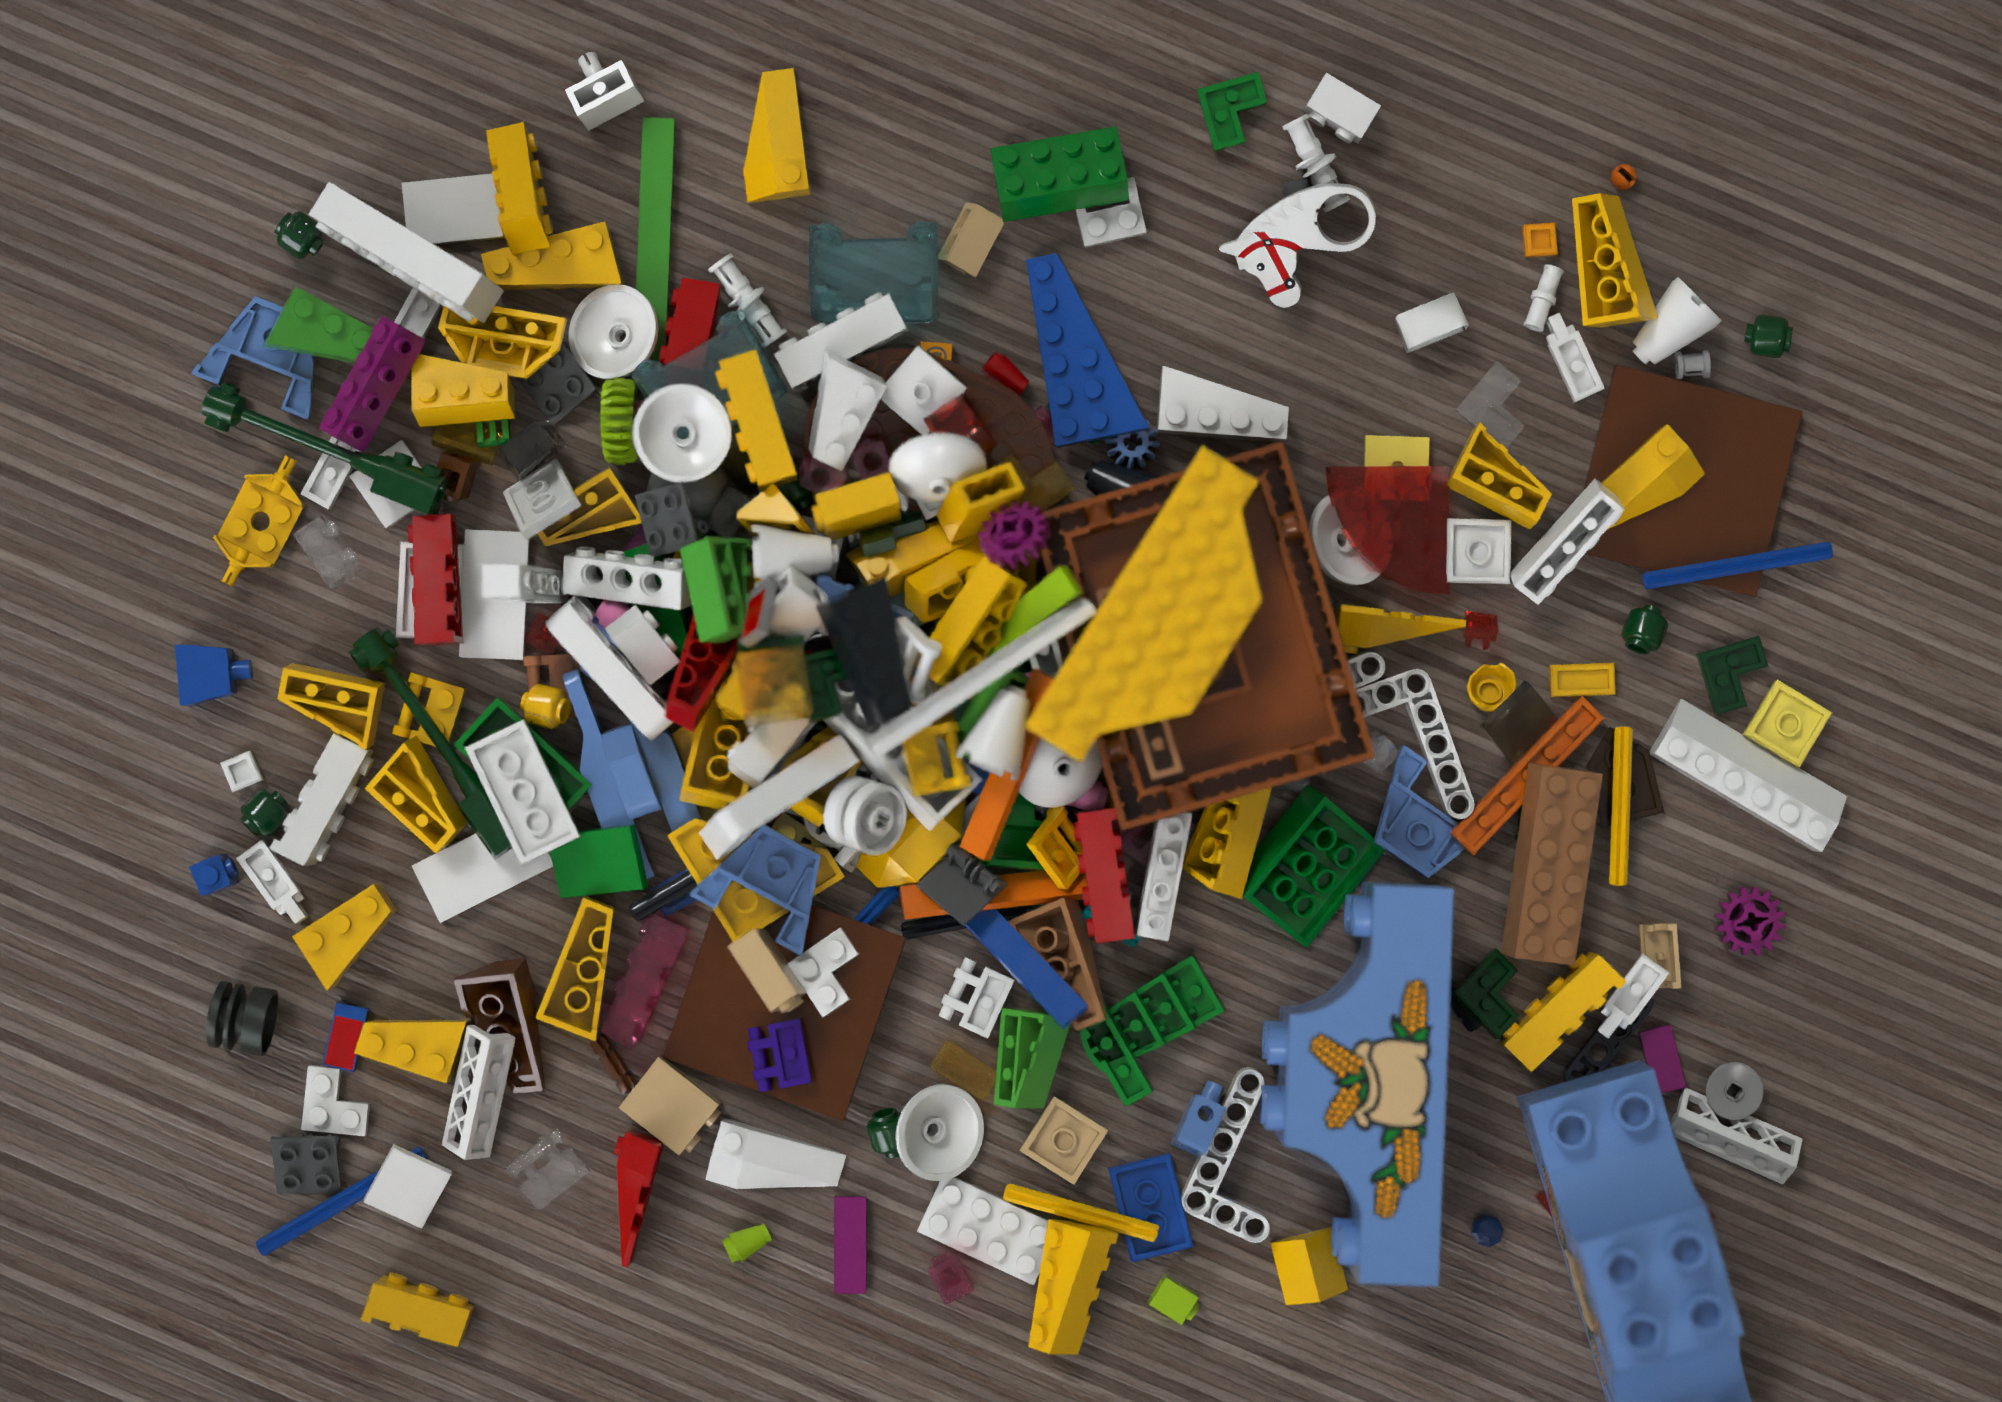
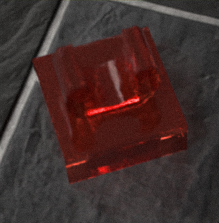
[1463,611,1498,650]
[524,612,560,655]

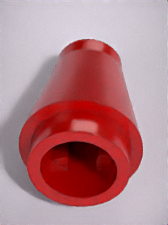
[981,351,1030,395]

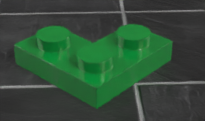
[1196,72,1267,152]

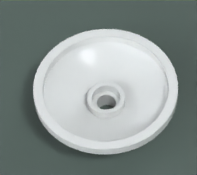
[568,284,658,380]
[633,384,731,482]
[889,433,987,503]
[1309,490,1392,586]
[1019,738,1102,808]
[896,1084,984,1181]

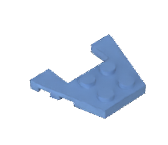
[192,296,315,421]
[1374,745,1480,878]
[689,825,821,956]

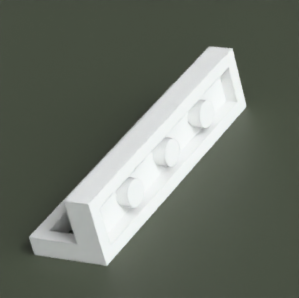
[442,1025,515,1160]
[1669,1087,1802,1184]

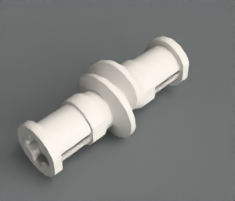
[1282,113,1351,213]
[708,253,787,348]

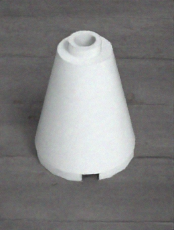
[1633,277,1722,365]
[751,524,838,588]
[956,685,1031,780]

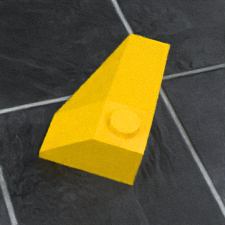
[743,68,811,203]
[1602,424,1705,530]
[845,520,982,598]
[1335,605,1467,654]

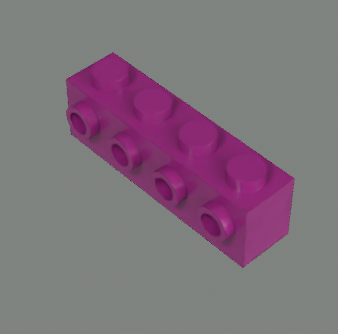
[319,316,427,453]

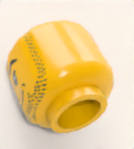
[520,684,571,729]

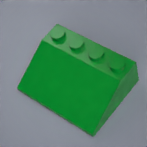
[1242,785,1386,948]

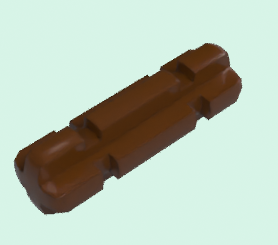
[590,1034,637,1094]

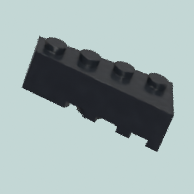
[815,577,911,725]

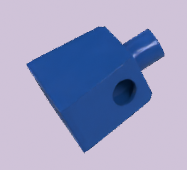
[175,644,253,706]

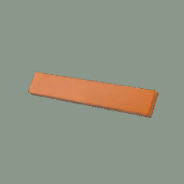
[959,669,1055,861]
[1449,696,1605,856]
[899,870,1088,919]

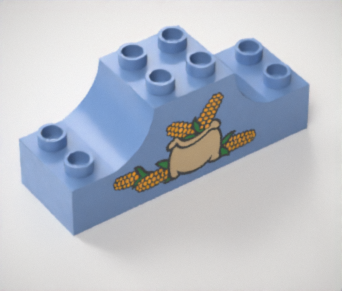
[1259,881,1454,1286]
[1516,1060,1752,1402]

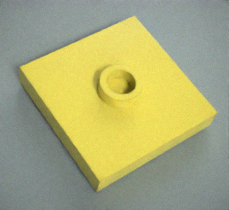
[1363,435,1430,502]
[1743,679,1832,768]

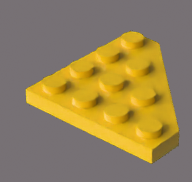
[667,818,845,942]

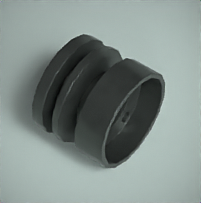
[206,981,279,1056]

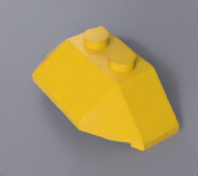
[438,306,567,380]
[856,796,967,889]

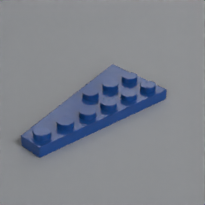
[1026,253,1151,448]

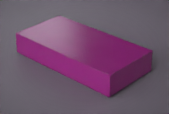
[1638,1024,1686,1093]

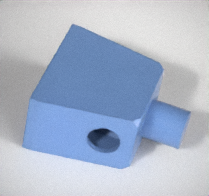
[1170,1080,1226,1157]

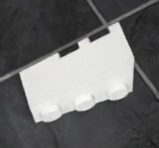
[808,349,887,471]

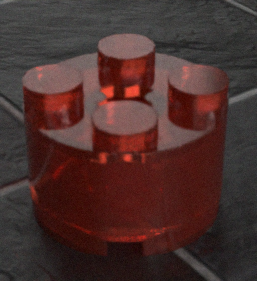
[923,393,997,455]

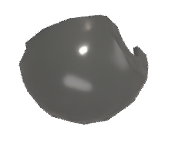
[647,465,729,525]

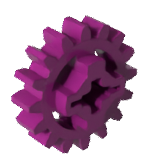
[978,501,1051,569]
[1714,886,1786,956]

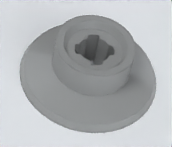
[1706,1062,1763,1120]

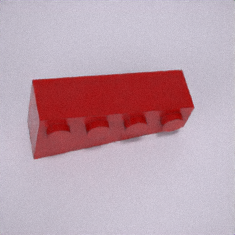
[408,514,464,646]

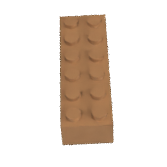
[1501,763,1603,965]

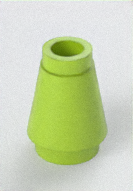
[722,1223,772,1263]

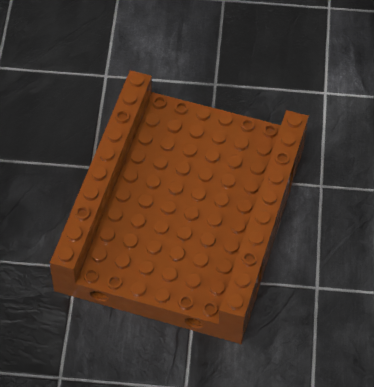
[1040,442,1375,830]

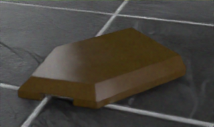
[1586,727,1664,828]

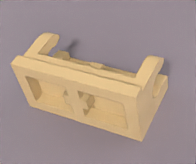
[937,203,1005,277]
[1638,922,1681,990]

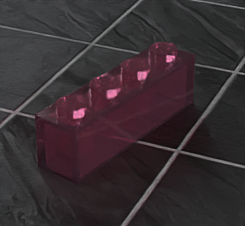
[599,913,691,1050]

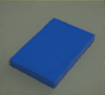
[1108,1152,1193,1262]

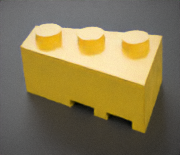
[411,354,515,427]

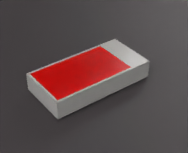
[740,577,778,648]

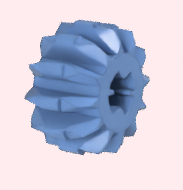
[1105,419,1160,469]

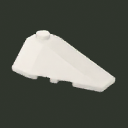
[705,1118,847,1189]

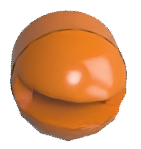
[1610,164,1637,191]

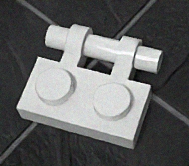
[939,957,1015,1038]

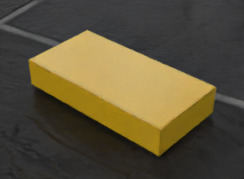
[1549,663,1616,697]

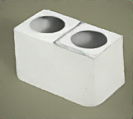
[1395,292,1469,353]

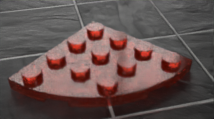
[1326,466,1450,594]

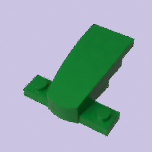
[1080,954,1226,1107]

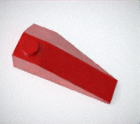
[614,1130,664,1268]

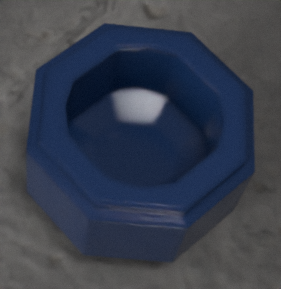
[1470,1214,1504,1247]

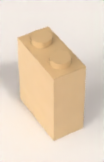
[728,928,807,1013]
[619,1055,721,1155]

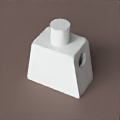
[769,565,828,642]

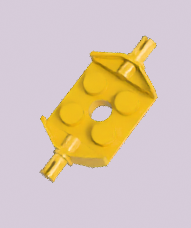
[213,455,305,587]

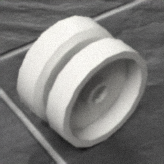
[823,776,907,855]

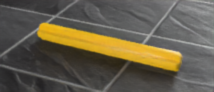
[1609,726,1633,886]
[1003,1183,1159,1242]

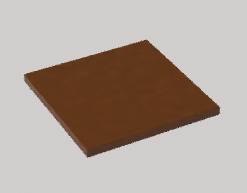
[1583,364,1802,597]
[663,905,907,1121]

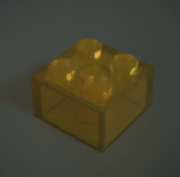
[736,645,812,726]

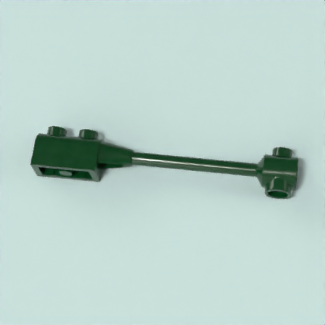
[202,382,448,515]
[349,627,513,860]

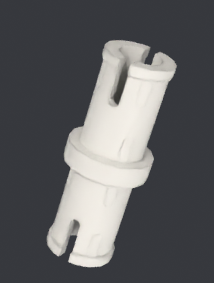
[1523,264,1564,332]

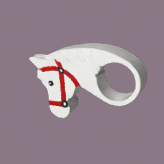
[1219,183,1376,308]

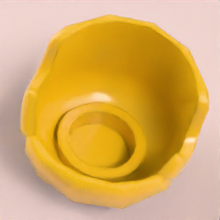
[1467,663,1517,712]

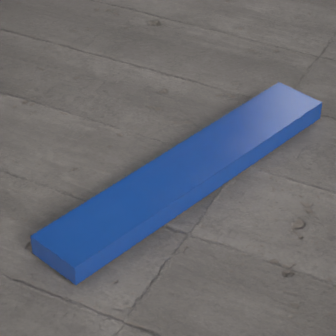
[965,909,1088,1029]

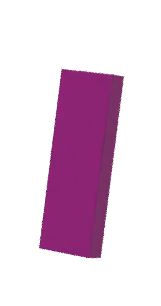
[834,1196,867,1294]

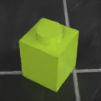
[1148,1273,1200,1325]

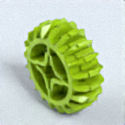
[600,378,639,465]

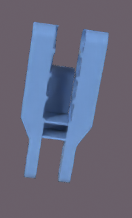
[563,653,702,878]

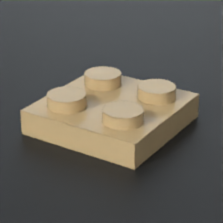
[1020,1095,1108,1185]

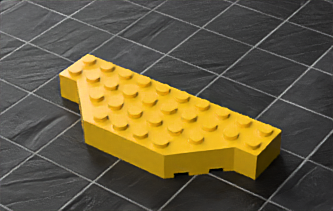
[1025,446,1262,763]

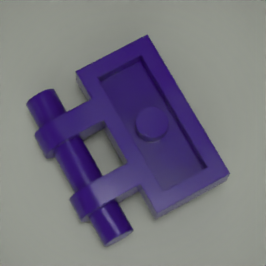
[747,1018,813,1092]

